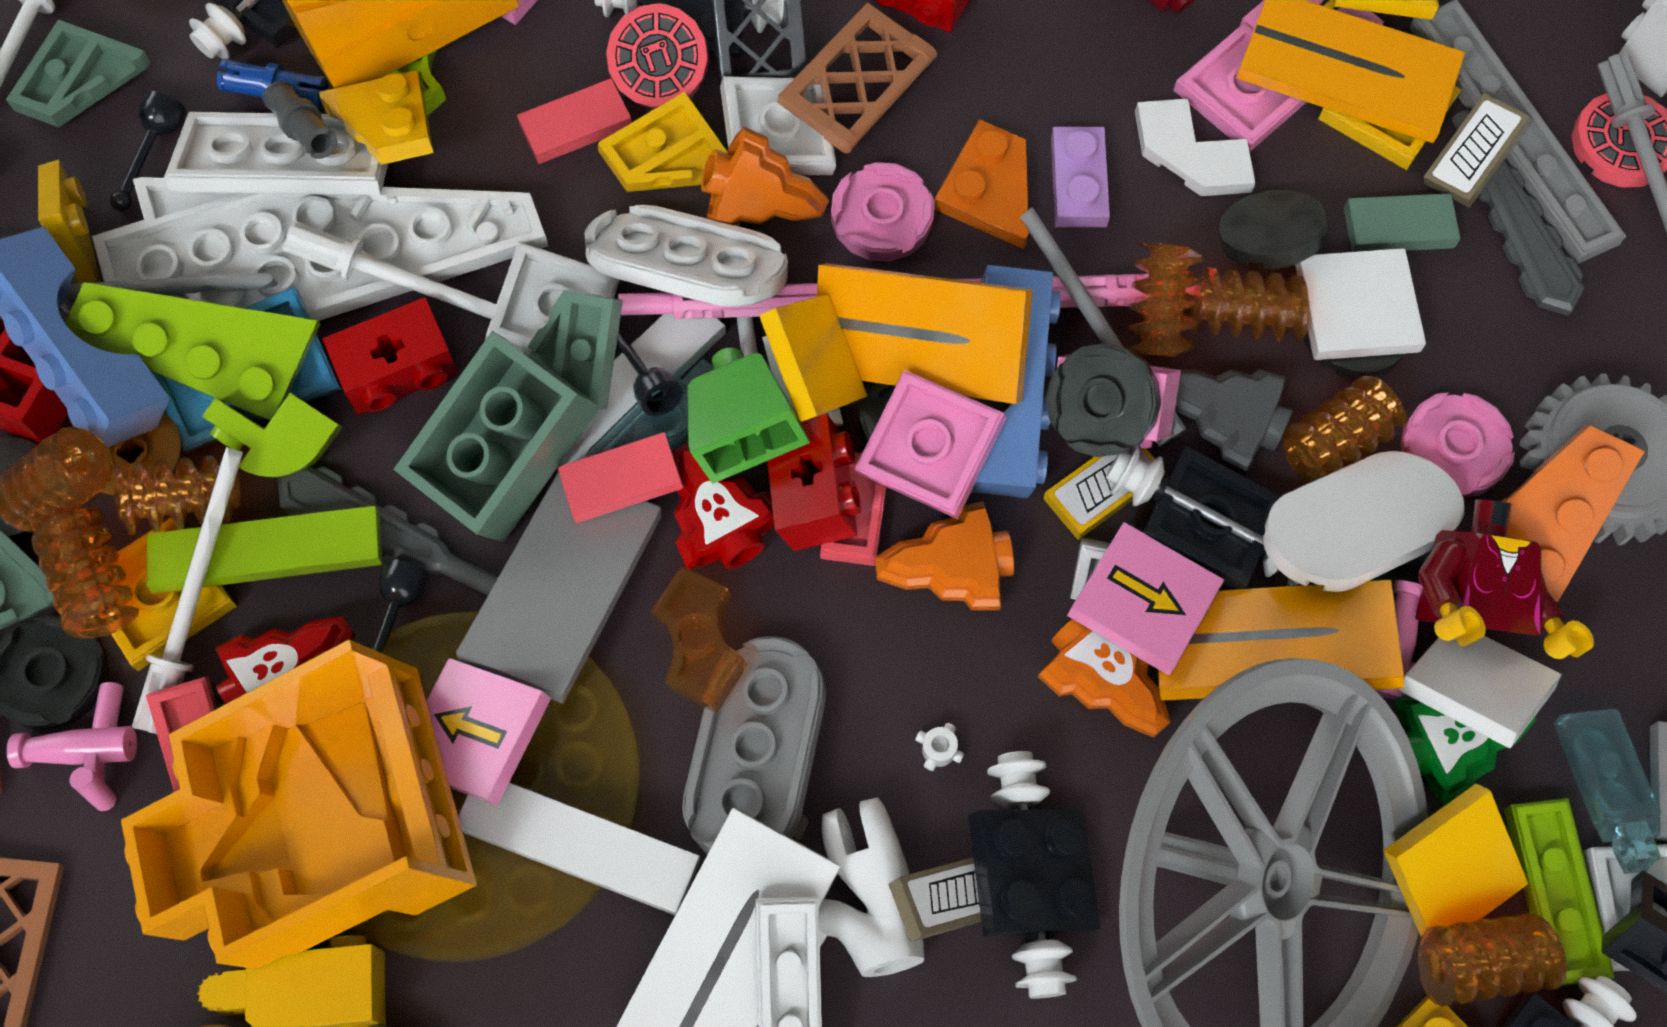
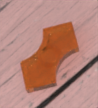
[651,566,748,714]

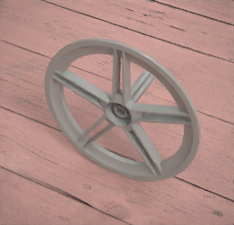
[1119,658,1428,1027]

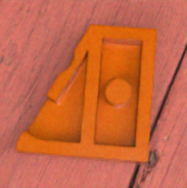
[934,119,1029,250]

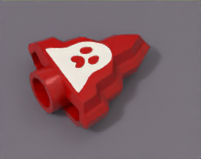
[671,442,774,570]
[216,616,356,704]

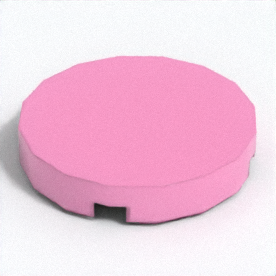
[831,162,935,262]
[1400,392,1515,498]

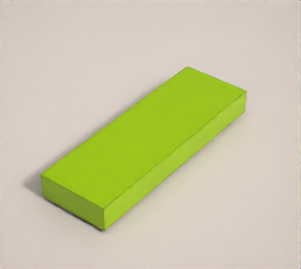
[1504,798,1615,987]

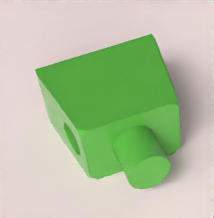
[688,348,810,484]

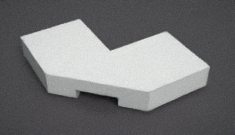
[1135,99,1255,196]

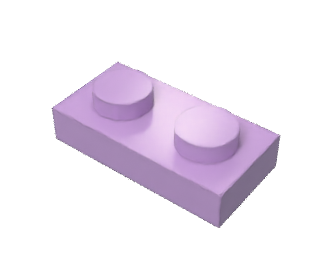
[1051,127,1110,227]

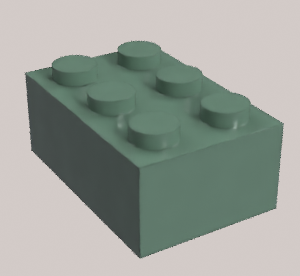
[393,331,601,543]

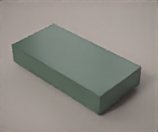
[1344,193,1461,252]

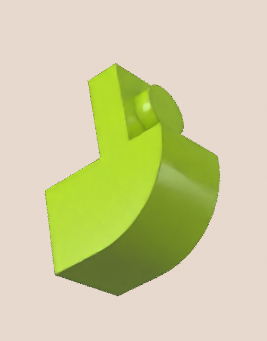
[202,393,342,478]

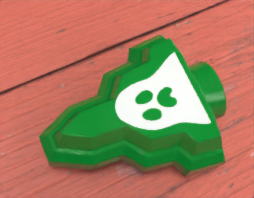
[1394,695,1537,806]

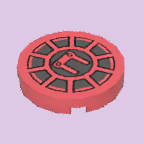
[606,3,710,109]
[1571,93,1667,188]

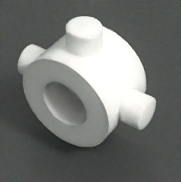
[915,723,964,771]

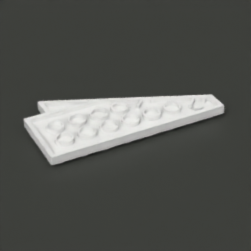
[92,177,548,321]

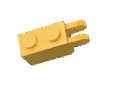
[197,936,386,1027]

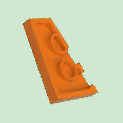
[1501,423,1645,602]

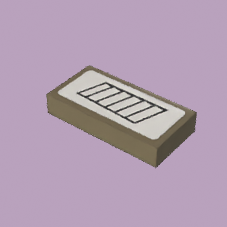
[1424,93,1530,208]
[888,857,981,943]

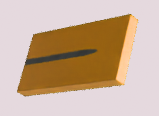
[1236,0,1465,143]
[817,263,1033,404]
[1159,580,1404,701]

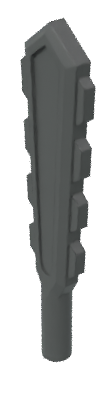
[1451,110,1585,316]
[277,466,498,596]

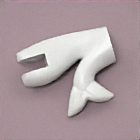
[819,797,924,977]

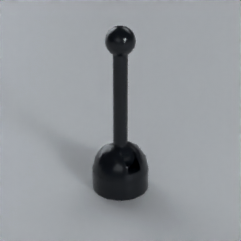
[110,91,186,211]
[617,321,682,416]
[372,559,429,654]

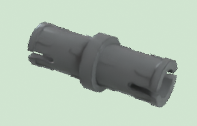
[263,81,338,159]

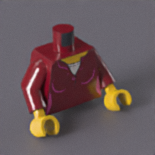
[1415,499,1594,659]

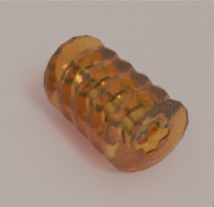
[1125,242,1205,356]
[1189,267,1310,343]
[1283,376,1407,484]
[0,427,113,532]
[112,456,240,535]
[32,506,139,638]
[1418,912,1567,1007]

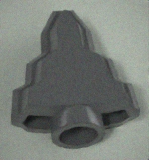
[1175,369,1292,472]

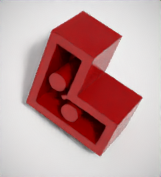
[0,317,68,447]

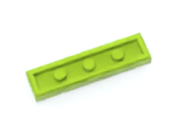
[147,506,383,594]

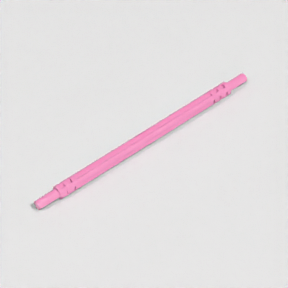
[618,273,1207,319]

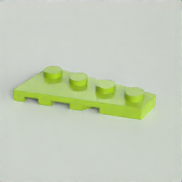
[65,282,321,421]

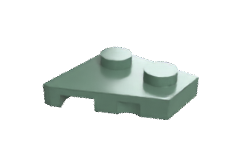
[6,20,151,127]
[528,290,623,410]

